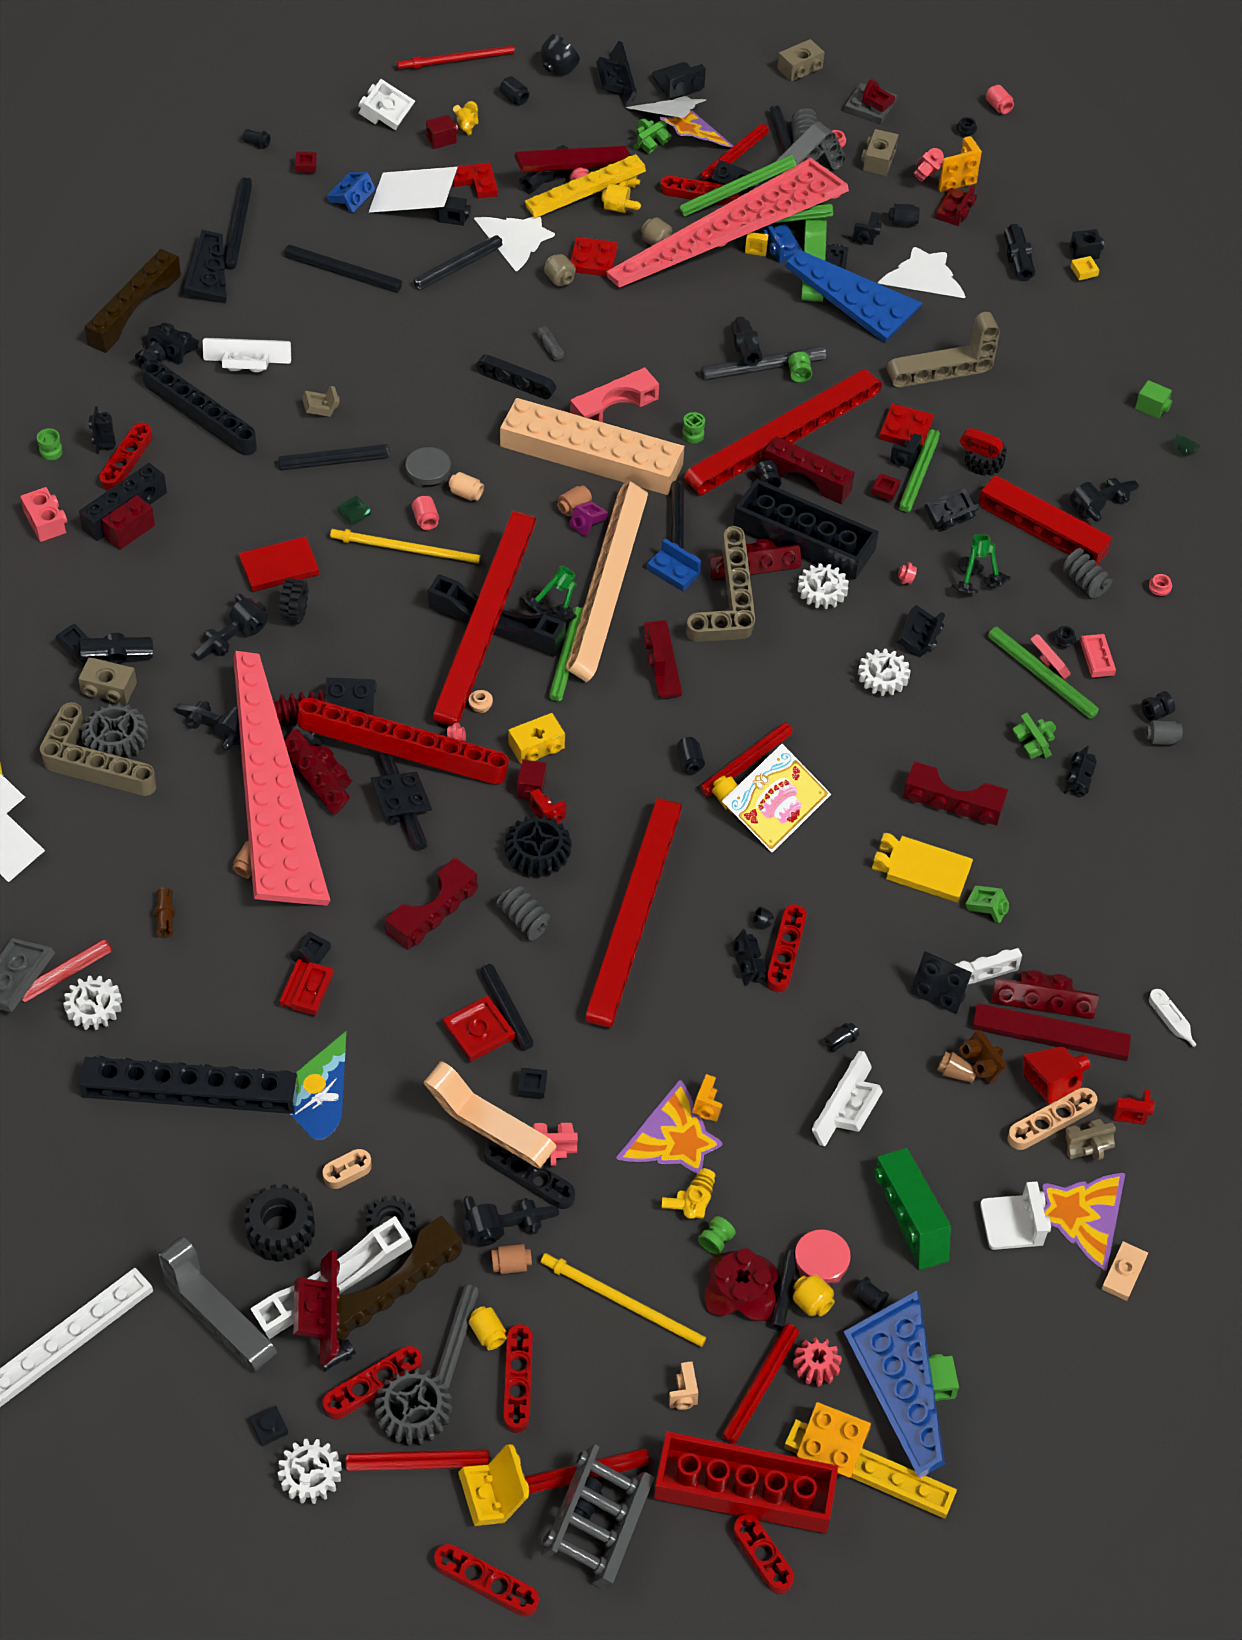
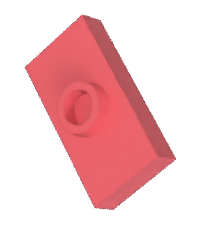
[1031,634,1071,679]
[1080,634,1116,678]

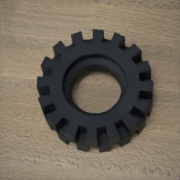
[964,439,1007,476]
[279,578,308,623]
[366,1195,416,1240]

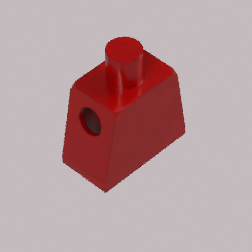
[1023,1047,1090,1104]

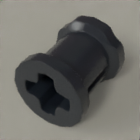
[852,1277,890,1314]

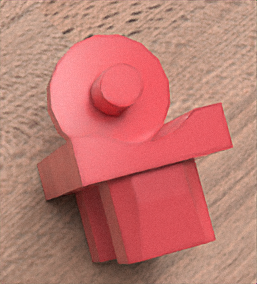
[913,148,944,182]
[532,1123,578,1166]

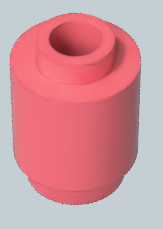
[986,85,1014,114]
[412,496,439,530]

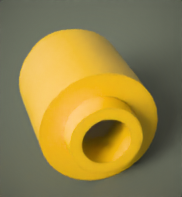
[712,776,738,813]
[468,1306,507,1350]

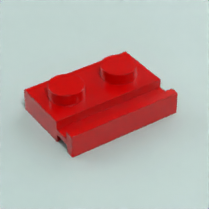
[280,959,334,1016]

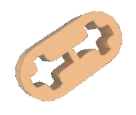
[323,1149,372,1189]

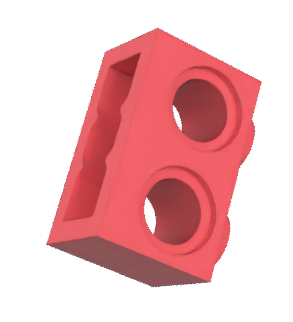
[20,487,67,542]

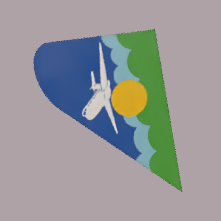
[290,1032,346,1140]

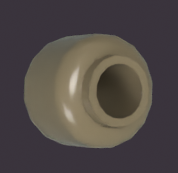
[641,217,672,246]
[544,254,576,286]

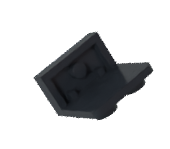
[652,62,706,99]

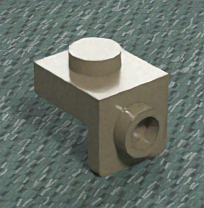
[302,386,339,417]

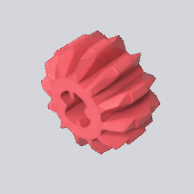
[793,1337,842,1387]

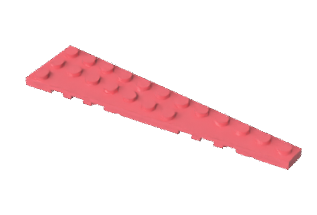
[606,158,849,288]
[233,651,330,906]

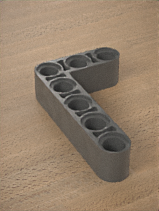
[749,121,846,192]
[159,1236,277,1373]

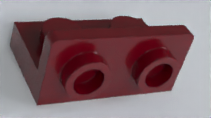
[935,185,977,226]

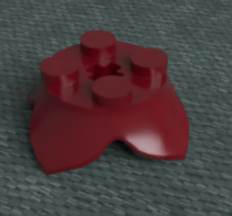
[704,1248,778,1321]

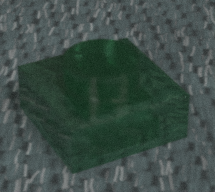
[1173,434,1201,454]
[338,496,371,525]

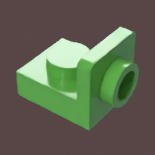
[966,885,1009,923]

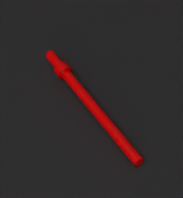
[397,46,514,69]

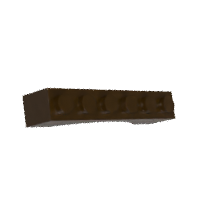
[85,249,181,353]
[337,1215,462,1341]

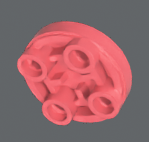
[795,1229,850,1283]

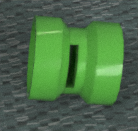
[788,352,812,383]
[682,412,705,444]
[37,428,63,460]
[698,1216,736,1255]

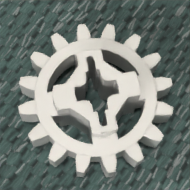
[798,563,849,609]
[858,649,910,696]
[64,976,122,1030]
[278,1439,342,1504]

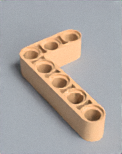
[424,1061,557,1169]

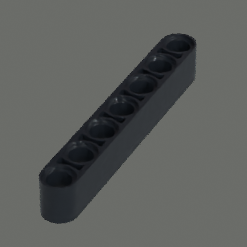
[142,360,257,456]

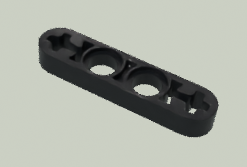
[476,354,556,399]
[484,1141,575,1209]

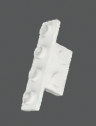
[203,338,291,372]
[812,1051,883,1146]

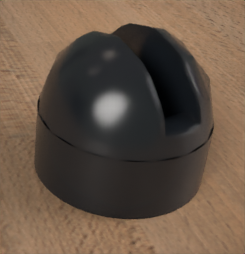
[752,906,774,929]

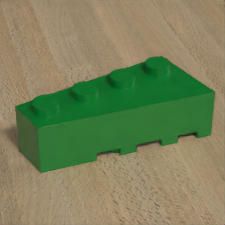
[874,1148,951,1270]

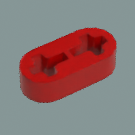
[960,428,1003,458]

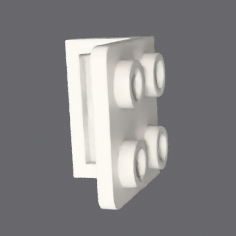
[980,1182,1051,1250]

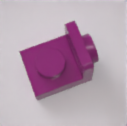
[569,501,608,536]

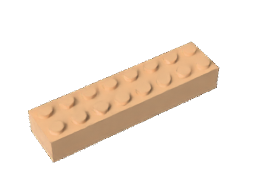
[500,398,684,495]

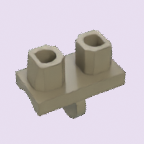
[1066,1119,1116,1161]

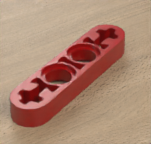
[660,176,740,206]
[99,423,153,491]
[767,904,806,992]
[504,1324,533,1433]
[323,1346,422,1419]
[434,1544,539,1617]

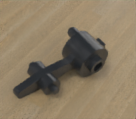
[1070,478,1139,522]
[194,593,268,660]
[174,701,241,751]
[462,1196,560,1245]

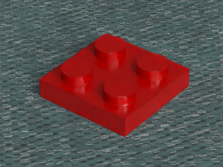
[571,237,618,277]
[879,403,934,451]
[443,996,515,1063]

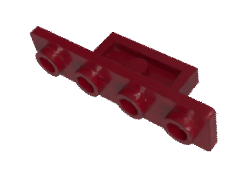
[709,539,801,580]
[644,620,682,698]
[284,729,352,814]
[992,970,1099,1019]
[294,1250,340,1365]

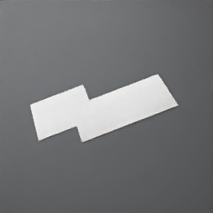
[0,774,45,882]

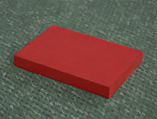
[239,536,320,592]

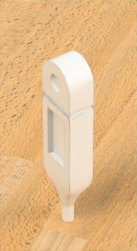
[1149,989,1197,1047]

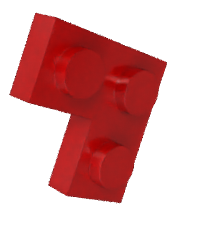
[452,163,498,199]

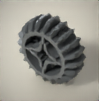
[81,702,148,759]
[375,1367,452,1446]

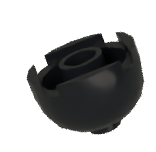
[541,34,580,75]

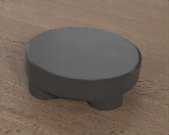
[406,447,451,487]

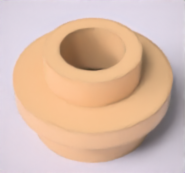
[469,690,493,713]

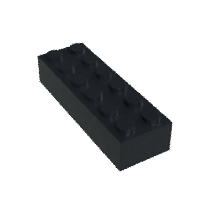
[733,479,879,579]

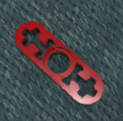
[734,1514,794,1594]

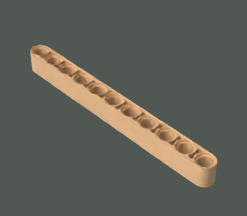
[566,480,648,682]

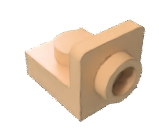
[669,1362,698,1410]

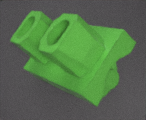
[633,119,671,154]
[1013,713,1056,759]

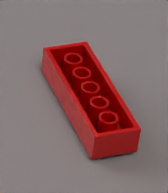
[654,1431,839,1534]

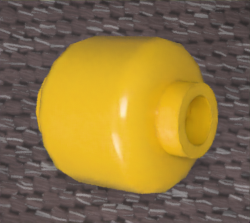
[793,1275,835,1317]

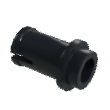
[243,129,271,148]
[825,1023,860,1052]
[318,1339,356,1372]

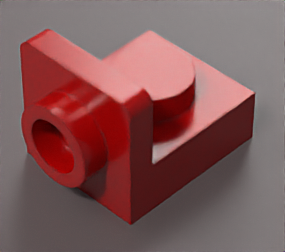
[530,788,566,824]
[1113,1089,1155,1125]

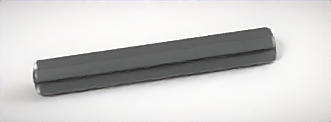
[435,1285,478,1388]

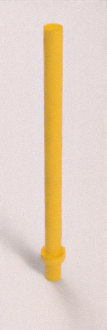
[330,529,481,564]
[541,1253,706,1347]

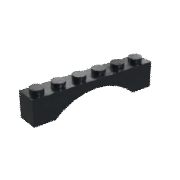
[427,574,566,656]

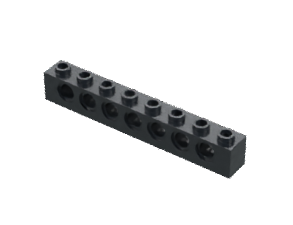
[79,1056,299,1114]

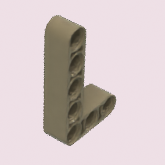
[886,312,1000,387]
[686,526,755,642]
[40,702,157,796]

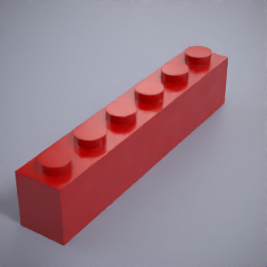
[979,475,1112,566]

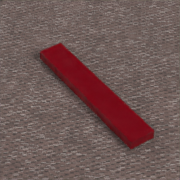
[514,146,631,172]
[972,1003,1131,1061]

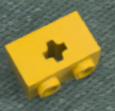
[508,713,565,764]

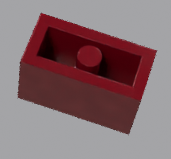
[101,495,155,550]

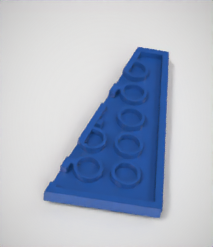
[785,250,923,343]
[844,1291,945,1478]

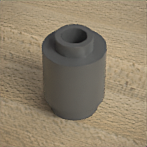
[1145,720,1183,745]

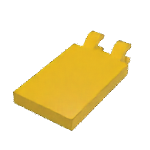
[872,833,973,903]

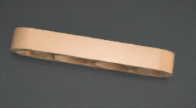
[1008,1088,1097,1150]

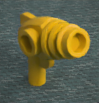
[453,101,478,136]
[662,1168,715,1219]

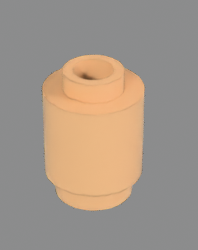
[449,472,484,501]

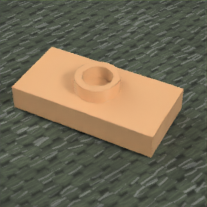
[1101,1241,1148,1301]

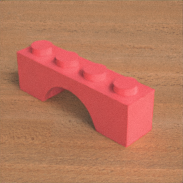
[570,368,659,422]

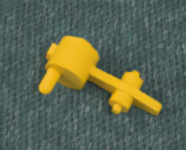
[602,175,641,213]

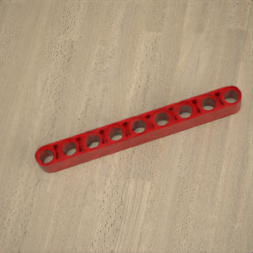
[297,698,509,784]

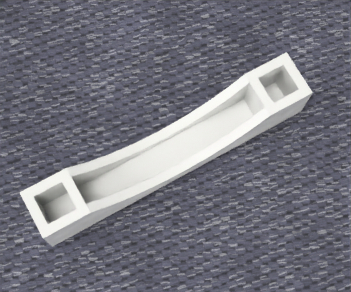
[251,1216,412,1339]

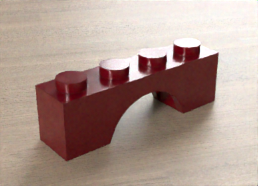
[764,436,855,504]
[903,761,1008,826]
[385,857,478,950]

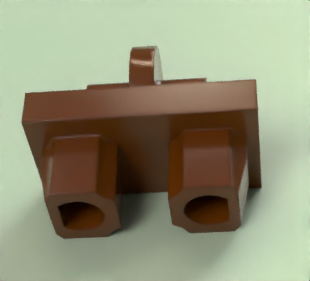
[959,1030,1007,1084]

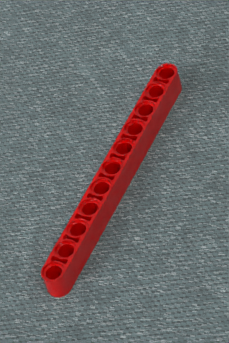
[684,369,882,495]
[433,510,536,726]
[586,798,682,1028]

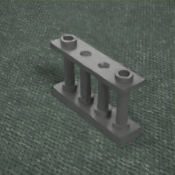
[541,1444,654,1589]

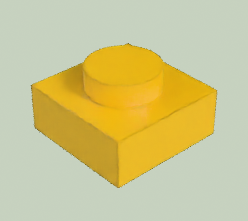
[745,232,768,256]
[1070,256,1099,280]

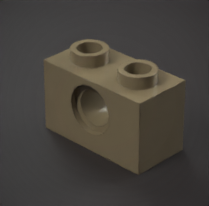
[777,39,825,81]
[861,129,899,176]
[78,657,137,705]

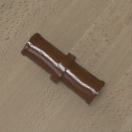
[154,887,175,938]

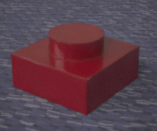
[295,152,317,173]
[871,473,901,501]

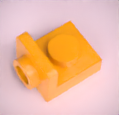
[692,1074,722,1122]

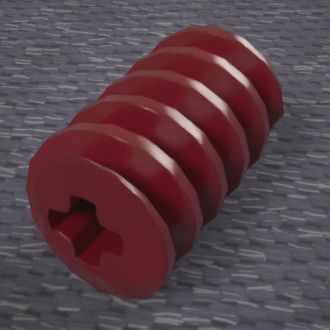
[274,690,324,725]

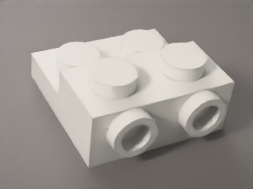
[358,79,415,130]

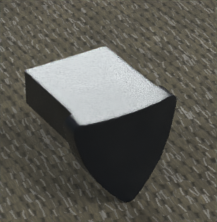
[290,932,331,964]

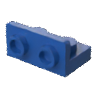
[326,172,375,212]
[761,224,803,263]
[647,539,701,591]

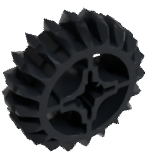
[504,814,572,878]

